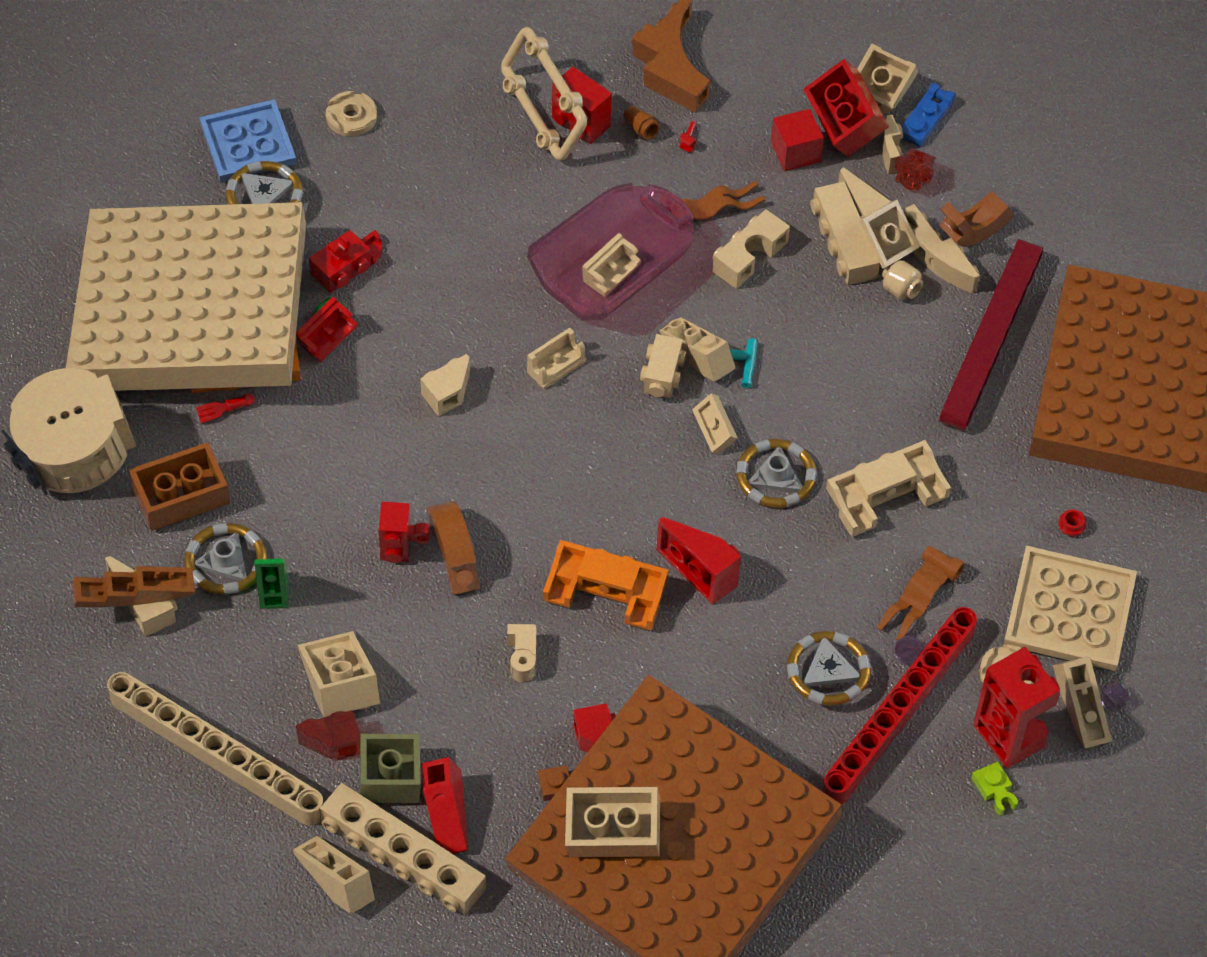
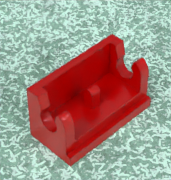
[296,297,359,363]

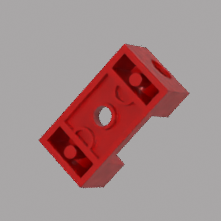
[973,647,1061,769]

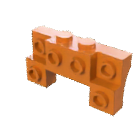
[543,540,669,631]

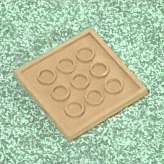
[1004,546,1137,671]

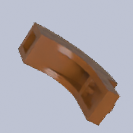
[939,190,1014,246]
[426,501,481,595]

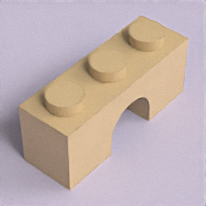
[712,209,790,289]

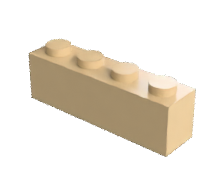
[810,181,880,286]

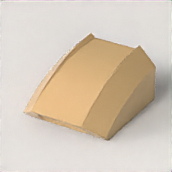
[857,44,918,114]

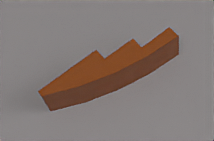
[72,566,195,608]

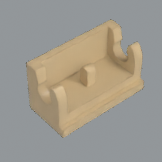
[582,233,641,297]
[527,328,586,390]

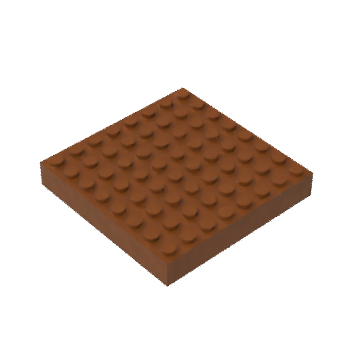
[1029,264,1207,493]
[505,674,842,957]

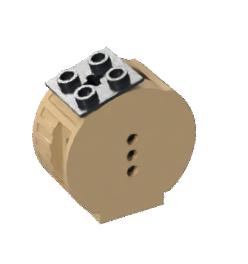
[1,368,136,495]

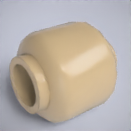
[882,260,923,300]

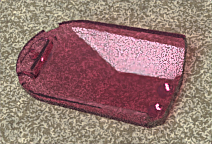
[527,183,694,321]

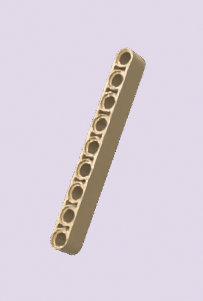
[107,672,323,826]

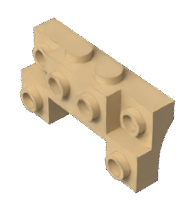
[826,440,951,537]

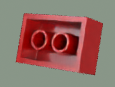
[803,59,889,157]

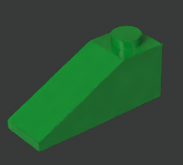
[254,558,288,609]

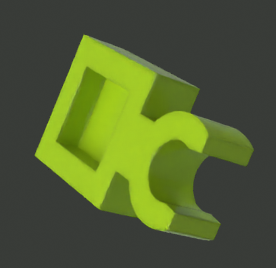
[971,761,1018,816]

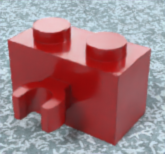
[309,230,372,293]
[379,502,430,563]

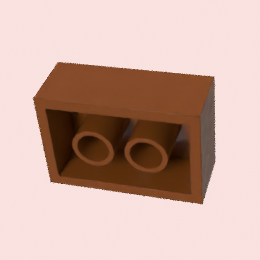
[129,442,230,531]

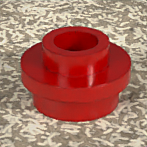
[1058,509,1087,536]

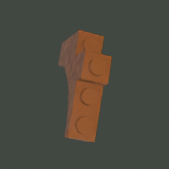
[631,0,711,113]

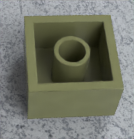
[360,734,420,803]

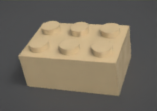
[565,787,660,857]

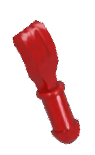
[196,394,255,423]

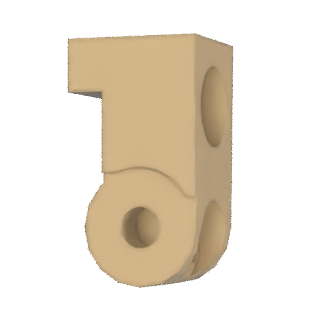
[507,624,536,682]

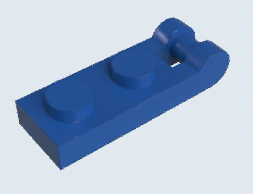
[901,83,956,147]

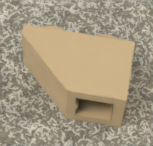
[420,354,470,416]

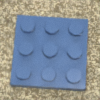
[199,99,296,183]

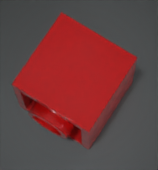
[771,109,824,172]

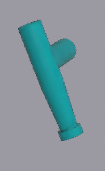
[730,338,758,389]

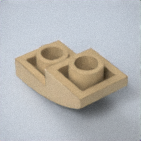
[882,114,903,174]

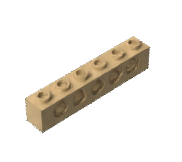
[320,782,486,915]

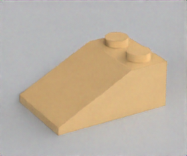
[298,631,380,718]

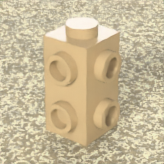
[640,334,687,398]

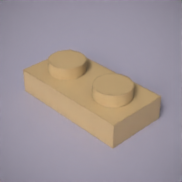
[692,393,738,455]

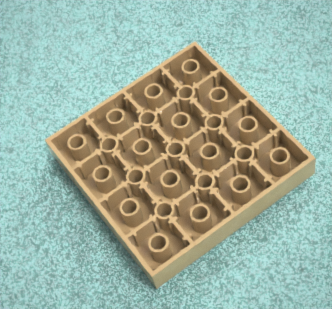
[66,202,306,391]

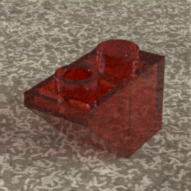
[296,710,360,761]

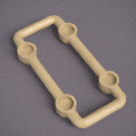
[501,27,587,161]

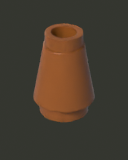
[624,106,660,140]

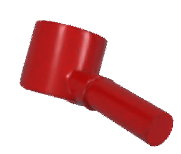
[679,121,697,153]

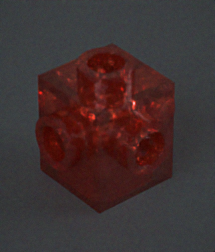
[894,148,936,191]

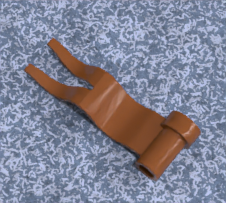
[660,181,766,233]
[877,545,965,642]

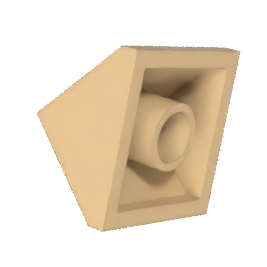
[859,199,920,269]

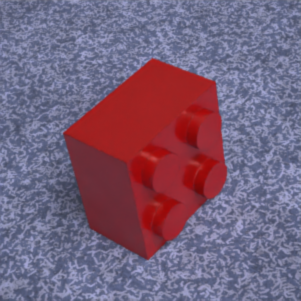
[552,66,612,144]

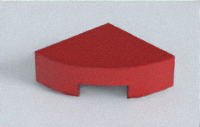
[361,230,382,265]

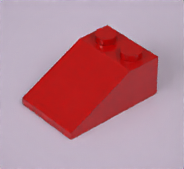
[656,517,741,605]

